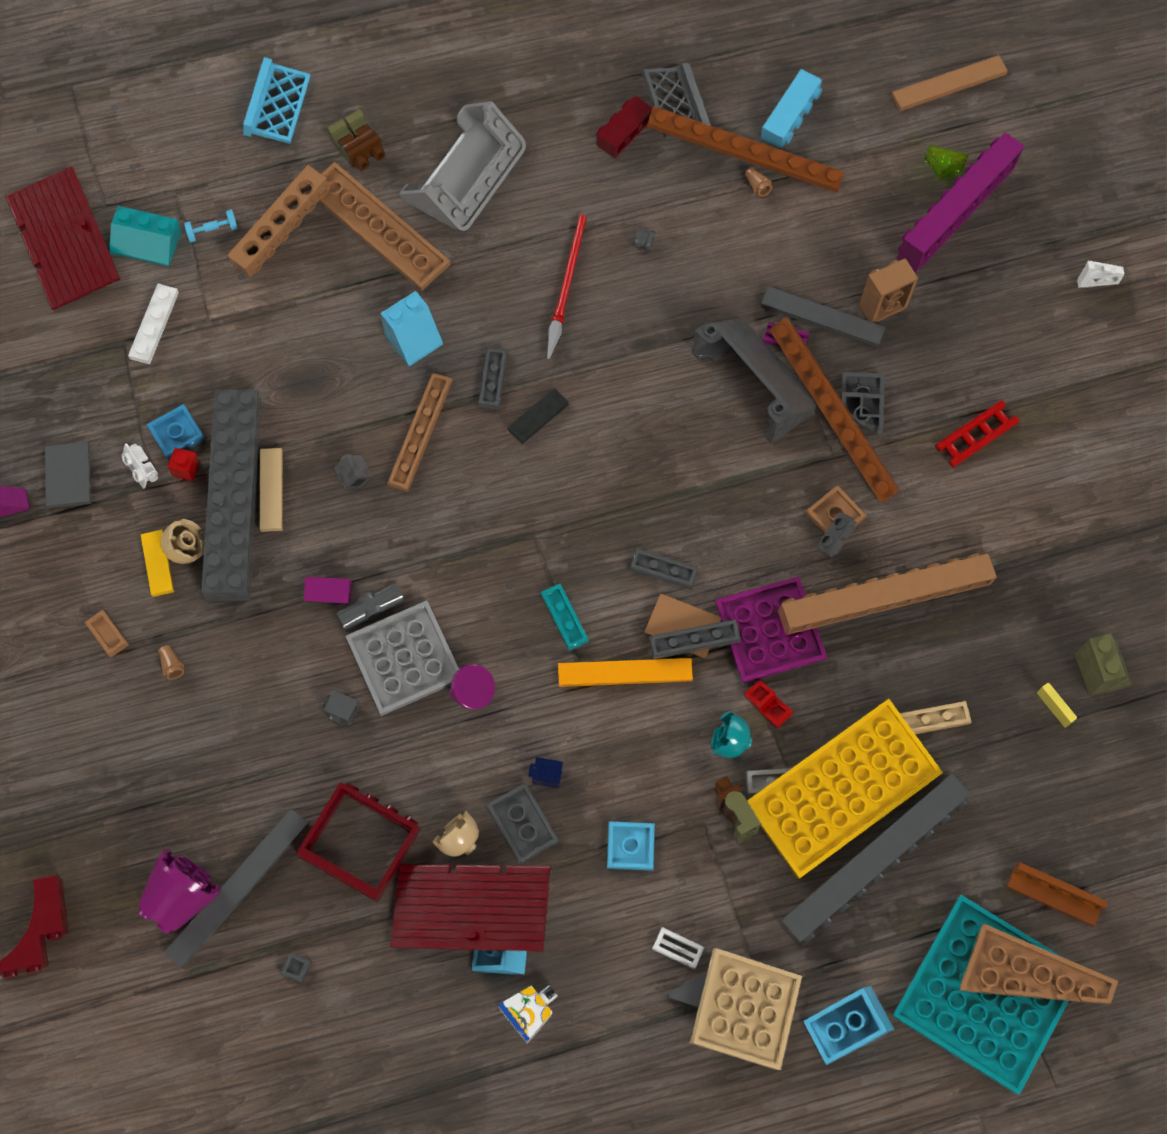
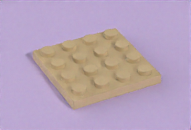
[690,948,802,1070]

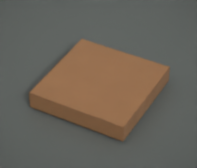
[805,485,867,534]

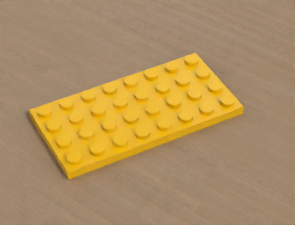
[747,699,943,879]

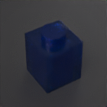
[528,757,563,789]

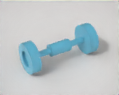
[184,210,238,243]

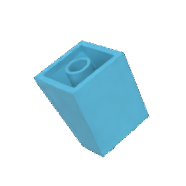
[381,291,443,366]

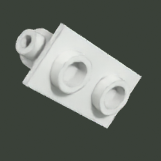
[122,443,158,489]

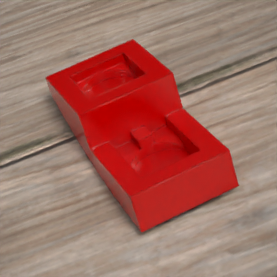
[744,679,793,729]

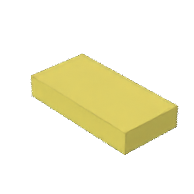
[1037,683,1077,728]

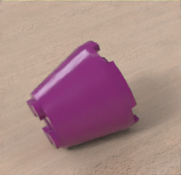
[138,849,221,934]

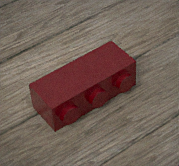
[596,95,653,159]

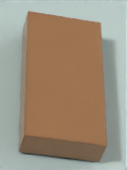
[84,610,129,658]

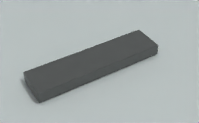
[649,619,741,659]

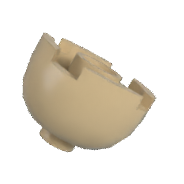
[161,519,205,564]
[433,811,479,857]

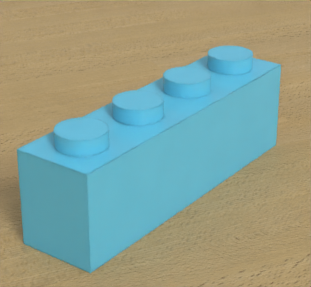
[760,69,822,149]

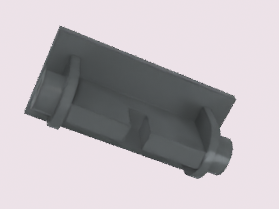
[816,512,857,558]

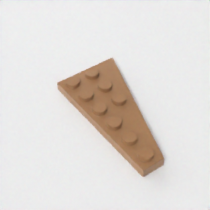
[958,924,1118,1004]

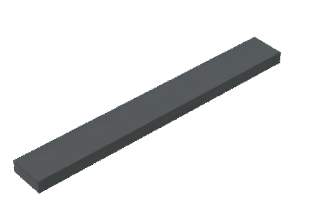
[164,809,309,969]

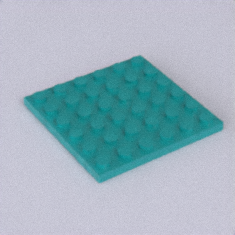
[892,895,1069,1095]

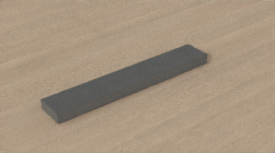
[761,286,886,348]

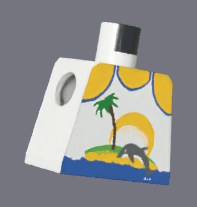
[498,985,557,1043]

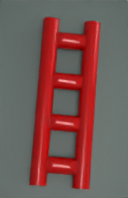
[935,400,1019,468]

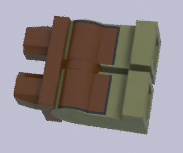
[327,109,385,171]
[713,777,761,845]

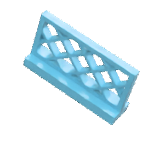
[243,57,311,144]

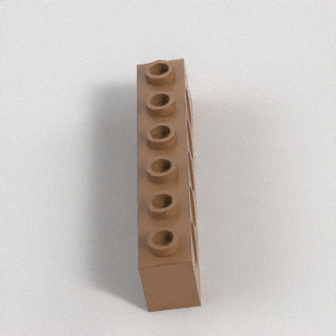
[227,165,330,278]

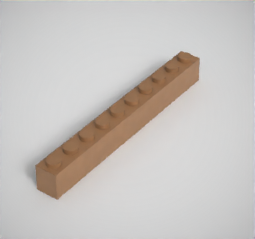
[778,553,997,635]

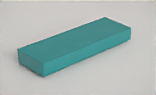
[541,583,589,651]

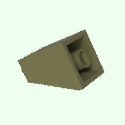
[1075,634,1132,695]

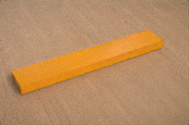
[558,658,693,687]

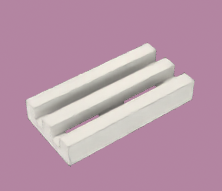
[652,927,705,970]

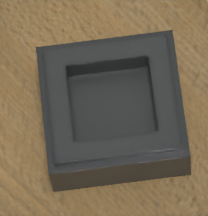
[280,952,312,984]

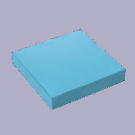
[607,822,655,871]

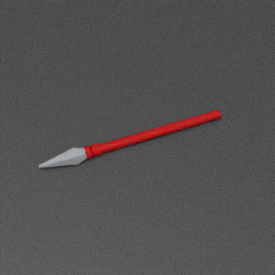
[547,214,587,359]

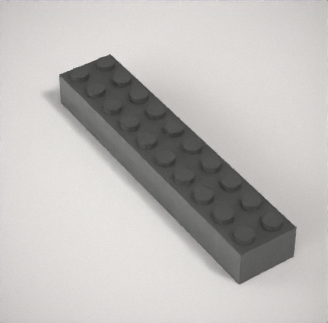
[201,390,262,601]

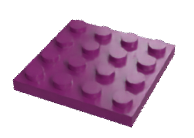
[715,576,827,684]

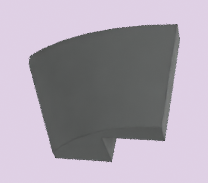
[841,372,885,435]

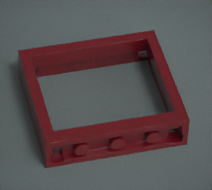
[296,782,421,903]

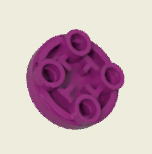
[450,664,495,710]

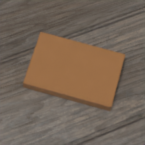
[644,594,721,659]

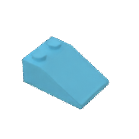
[804,986,894,1065]

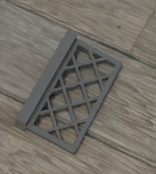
[642,63,711,140]

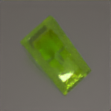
[925,145,969,180]

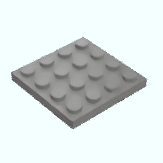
[346,600,459,716]

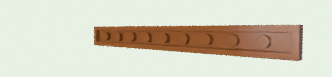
[647,106,844,193]
[769,317,900,503]

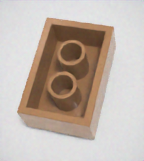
[859,258,918,323]

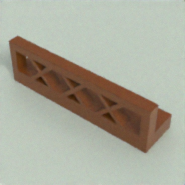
[1006,862,1108,927]

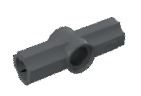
[336,583,405,631]

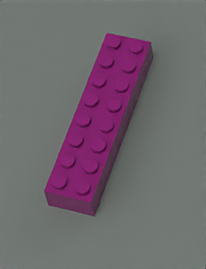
[897,132,1025,273]

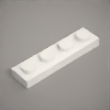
[128,284,179,364]

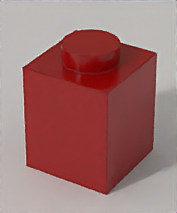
[168,447,200,482]

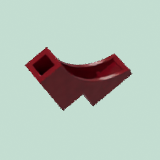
[0,875,69,979]

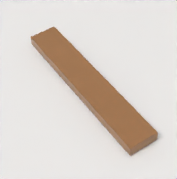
[891,55,1008,111]
[387,372,453,492]

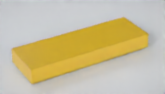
[141,530,174,597]

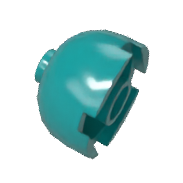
[711,711,752,758]

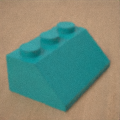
[109,206,182,267]

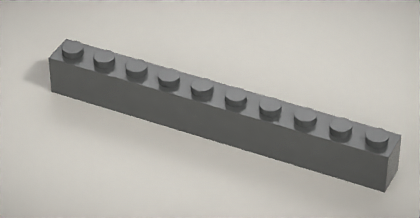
[779,774,971,945]

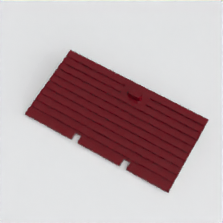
[6,166,121,310]
[390,864,551,952]

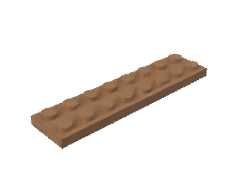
[306,162,451,291]

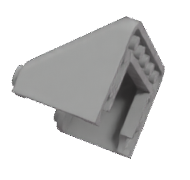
[398,101,526,231]

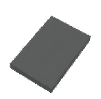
[45,442,92,508]
[486,782,559,865]

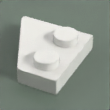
[1077,261,1124,288]

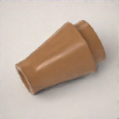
[745,167,772,197]
[158,645,184,680]

